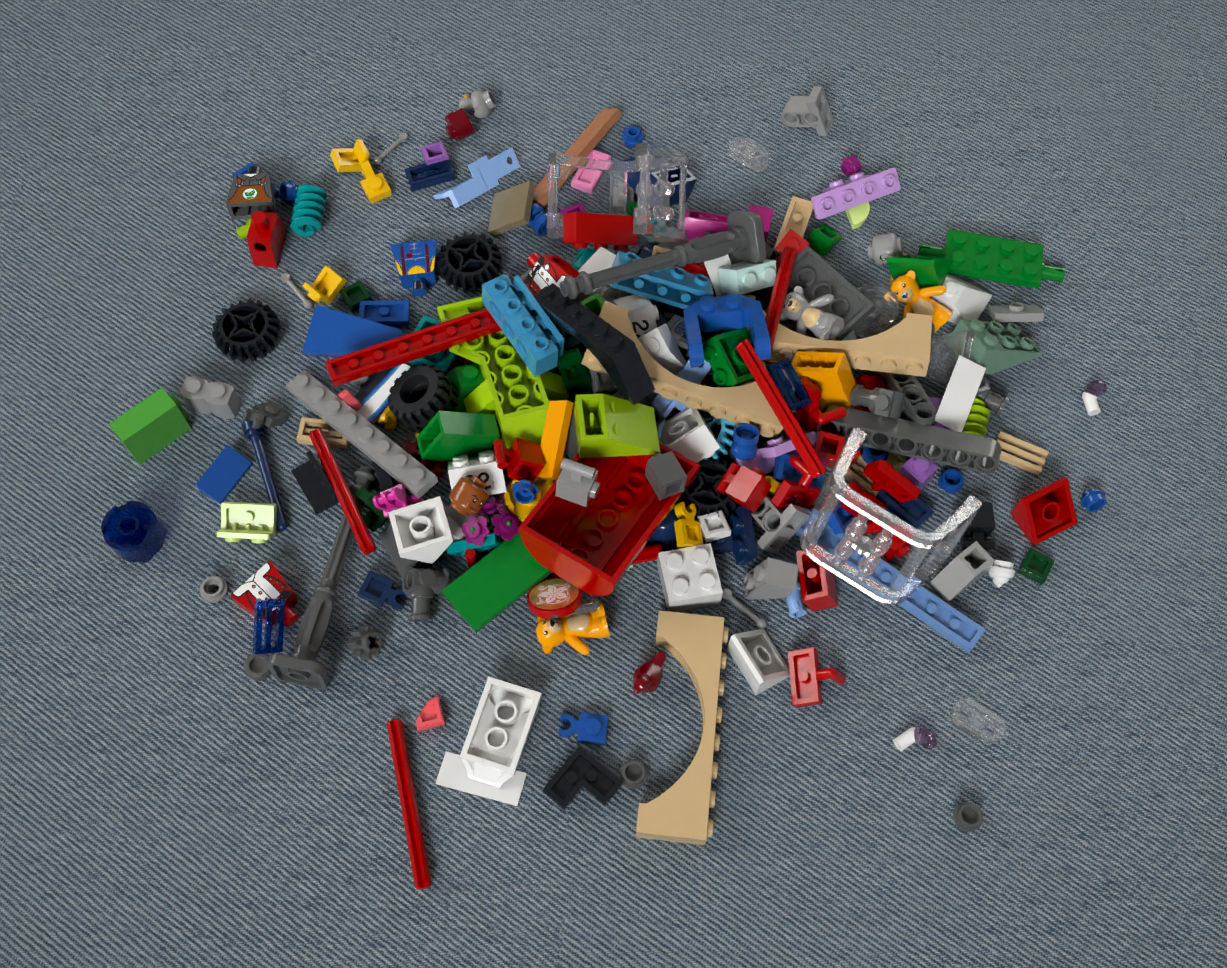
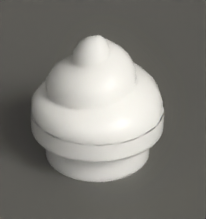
[988,559,1015,588]

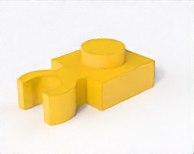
[674,502,703,548]

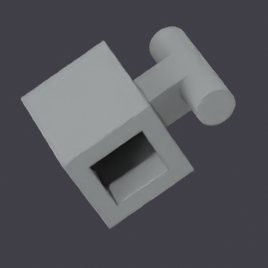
[555,458,600,507]

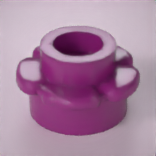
[841,155,862,176]

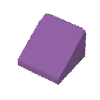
[420,141,449,165]

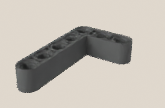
[868,323,937,426]

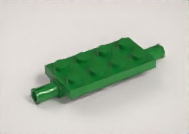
[918,229,1065,289]

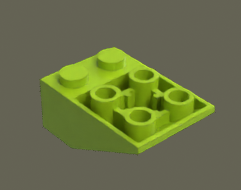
[574,394,660,458]

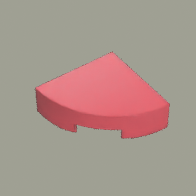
[337,389,362,412]
[416,696,446,732]

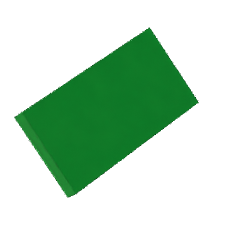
[441,533,552,633]

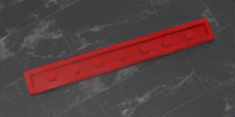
[325,308,502,387]

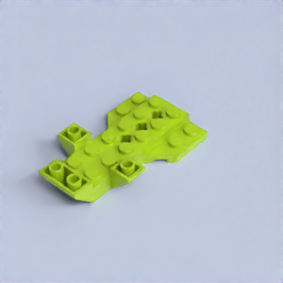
[437,286,569,449]

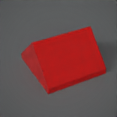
[1010,477,1078,546]

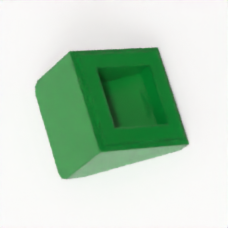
[807,225,842,256]

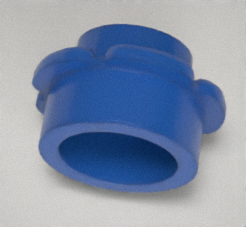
[622,126,644,148]
[279,181,298,204]
[938,469,964,494]
[512,479,539,504]
[1080,489,1107,512]

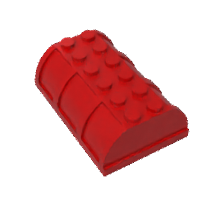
[518,442,700,596]

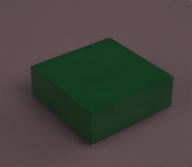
[339,280,373,313]
[1018,548,1055,585]

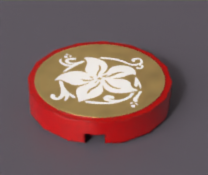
[527,578,582,619]

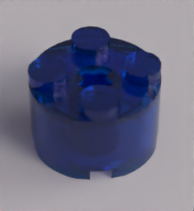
[101,501,166,563]

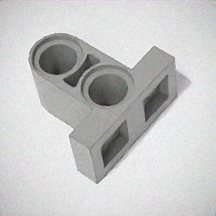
[780,86,834,136]
[751,495,811,554]

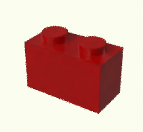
[796,545,839,612]

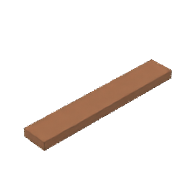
[532,108,622,207]

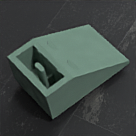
[946,319,1042,375]

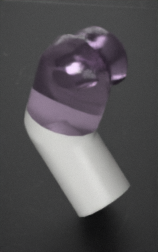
[1082,380,1107,416]
[893,727,937,752]

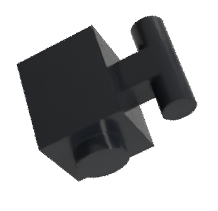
[952,503,996,550]

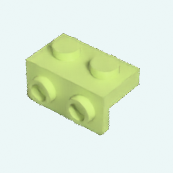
[217,501,277,543]

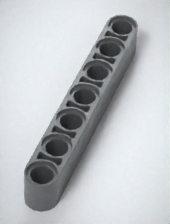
[817,404,1001,474]

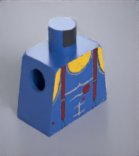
[391,239,439,297]

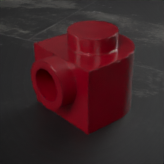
[445,108,474,142]

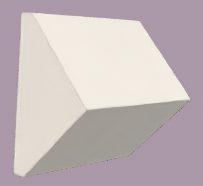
[388,496,453,564]
[727,628,790,695]

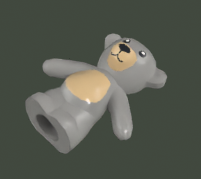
[780,286,845,341]

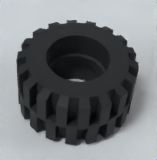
[388,363,459,434]

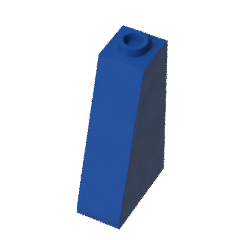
[302,305,406,357]

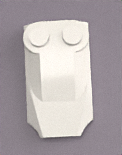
[460,676,542,788]

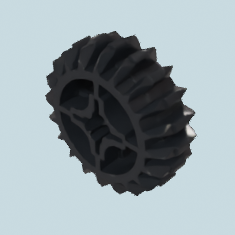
[437,231,502,293]
[212,299,281,363]
[676,457,739,521]

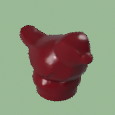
[633,652,666,694]

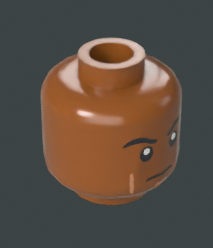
[449,475,490,517]

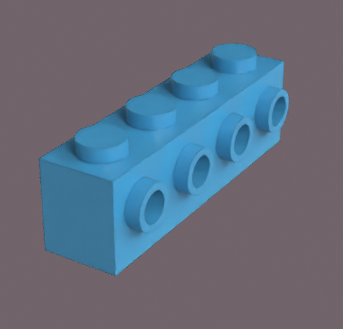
[611,251,714,309]

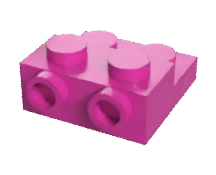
[676,209,729,241]

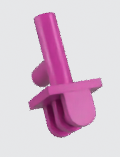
[373,484,423,518]

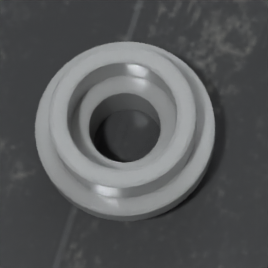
[200,576,228,603]

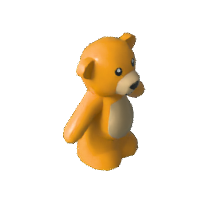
[885,270,953,333]
[536,603,610,655]

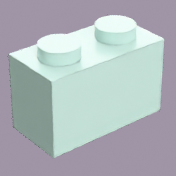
[718,259,777,294]

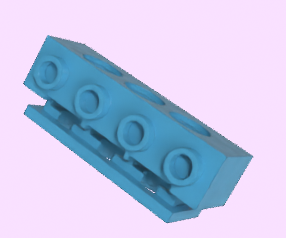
[482,274,564,377]

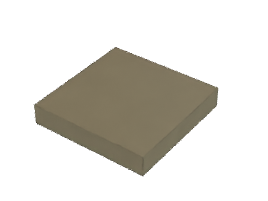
[487,180,535,236]

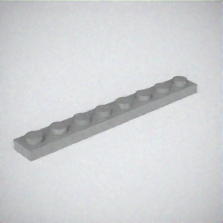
[285,370,438,498]

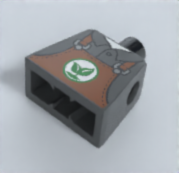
[226,166,278,220]

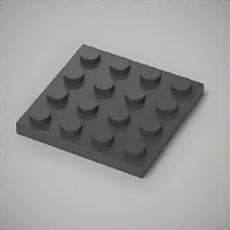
[754,246,876,366]

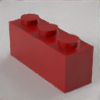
[563,212,638,251]

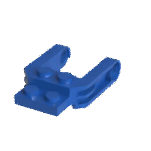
[683,293,771,368]

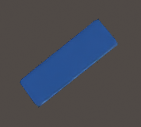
[196,445,252,504]

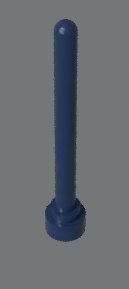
[241,420,288,531]

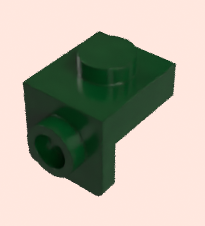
[557,348,591,393]
[355,486,388,532]

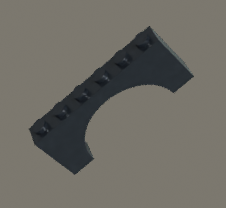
[534,283,655,405]

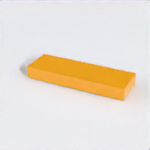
[537,400,574,480]

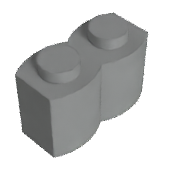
[179,377,241,419]

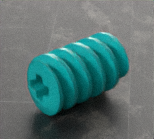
[290,184,327,237]

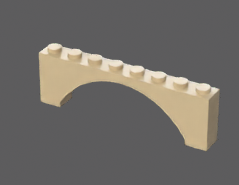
[724,295,932,377]
[581,301,798,438]
[635,610,729,845]

